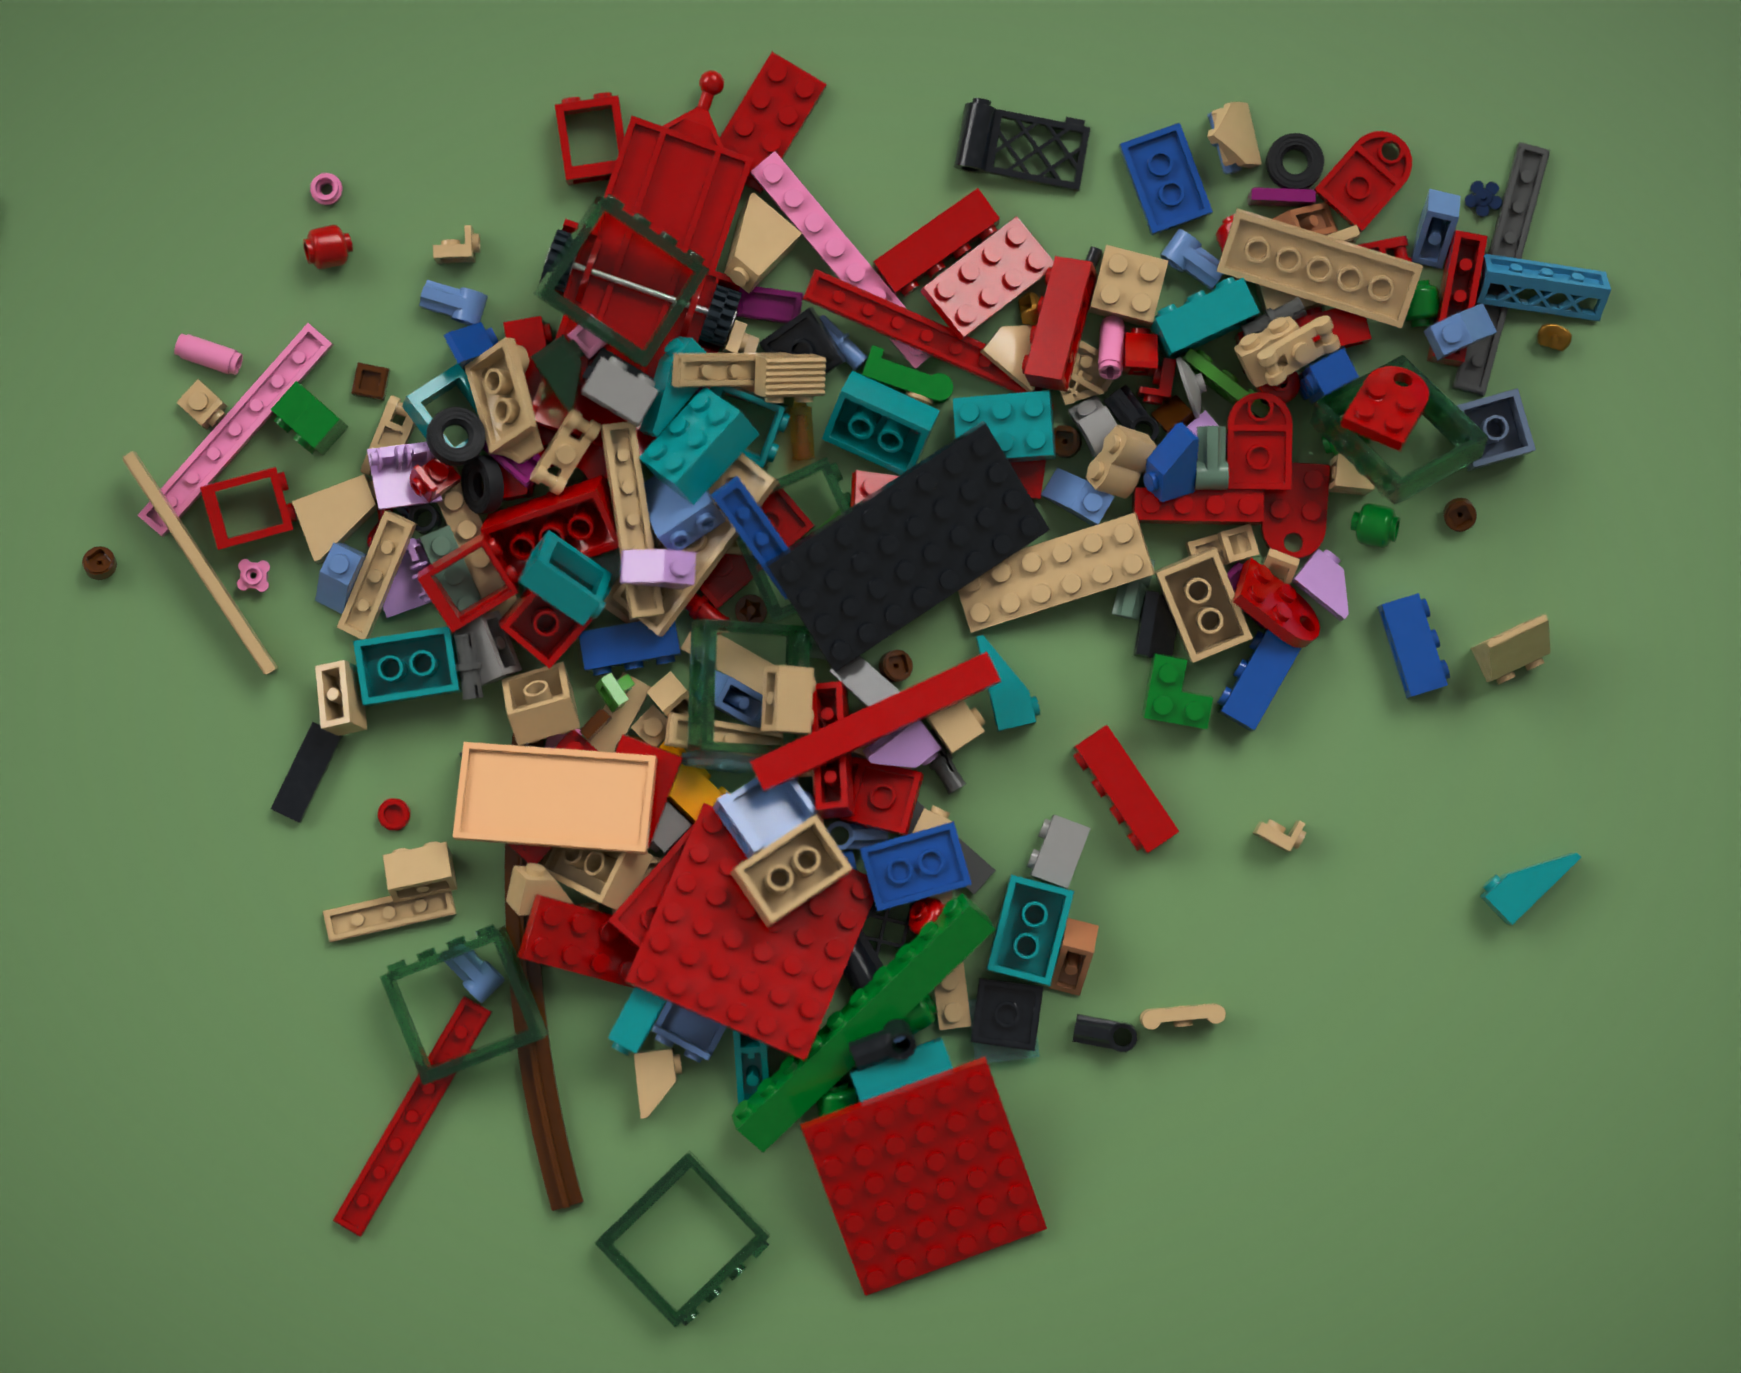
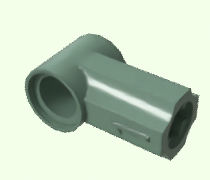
[1195,426,1229,490]
[1112,559,1155,620]

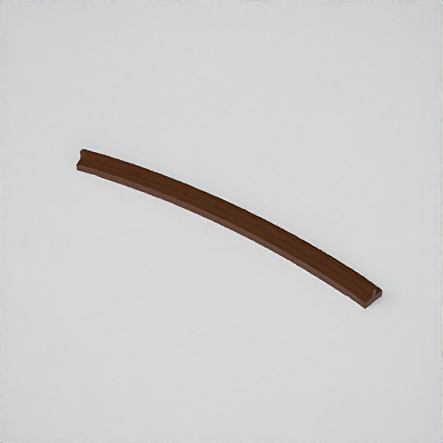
[505,733,584,1211]

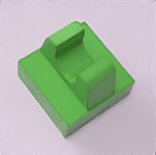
[595,673,635,713]

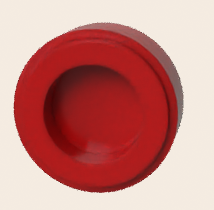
[378,798,411,830]

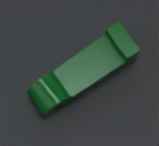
[862,345,953,404]

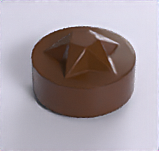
[1054,425,1082,458]
[1443,498,1477,532]
[82,546,117,580]
[735,594,767,627]
[879,649,913,683]

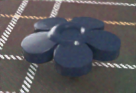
[1465,181,1502,217]

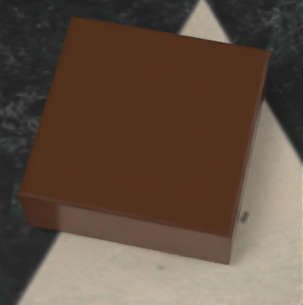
[351,362,390,401]
[1151,395,1196,434]
[580,709,612,741]

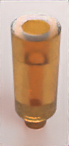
[789,397,815,461]

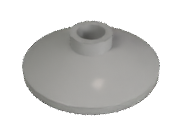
[1176,356,1207,418]

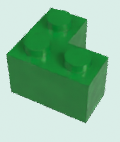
[271,381,349,455]
[1142,653,1213,729]

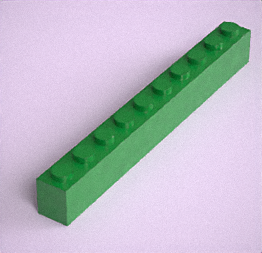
[731,893,995,1153]

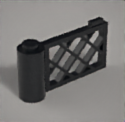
[954,98,1090,191]
[843,901,918,992]

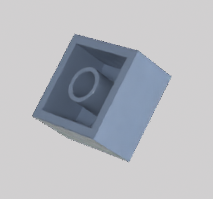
[1450,388,1536,471]

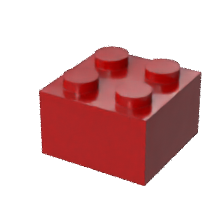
[498,588,592,669]

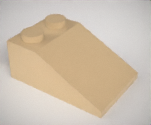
[1471,614,1550,685]
[540,847,654,910]

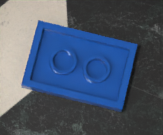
[1119,122,1213,235]
[860,821,972,911]

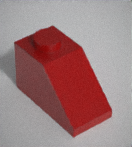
[1121,328,1158,377]

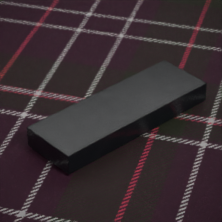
[271,722,343,823]

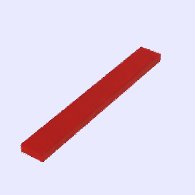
[802,269,1043,393]
[750,652,1001,793]
[333,996,492,1237]

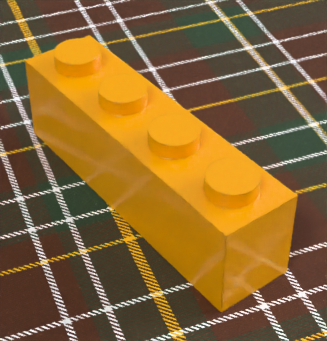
[659,741,730,824]

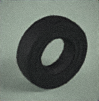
[1266,133,1324,189]
[426,407,486,466]
[461,455,504,514]

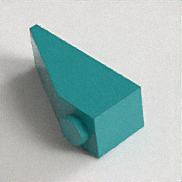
[640,336,707,437]
[976,635,1041,732]
[1480,853,1582,925]
[733,1030,769,1104]

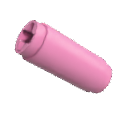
[1098,316,1125,380]
[174,334,243,375]

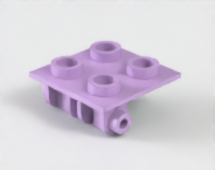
[367,442,442,510]
[383,538,432,618]

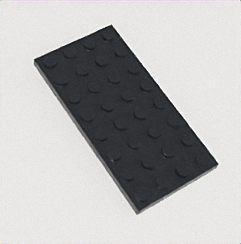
[765,421,1050,671]

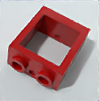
[555,92,625,186]
[200,466,298,550]
[417,532,520,633]

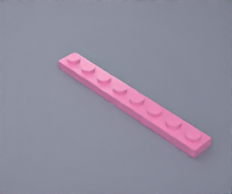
[750,151,930,369]
[138,323,334,537]

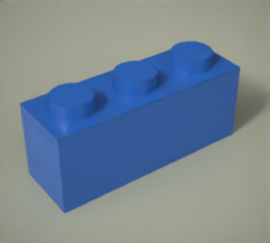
[1299,348,1359,405]
[1377,593,1450,698]
[579,620,682,676]
[1217,628,1301,731]

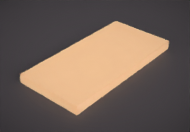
[452,742,658,854]

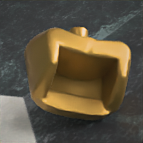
[1018,292,1039,325]
[1537,323,1572,351]

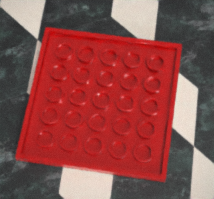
[625,803,874,1061]
[800,1056,1047,1296]

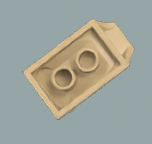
[464,338,544,464]

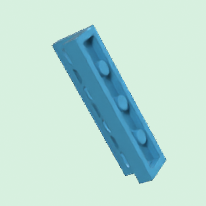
[1476,254,1611,321]

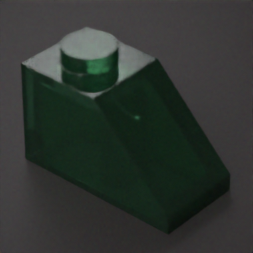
[531,335,584,413]

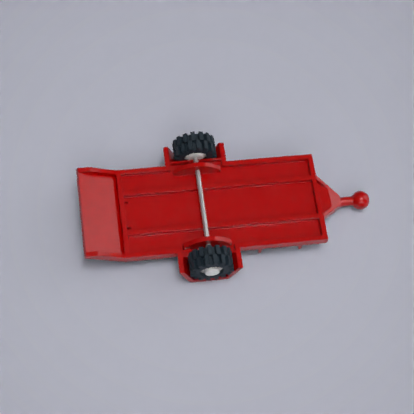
[532,70,754,455]

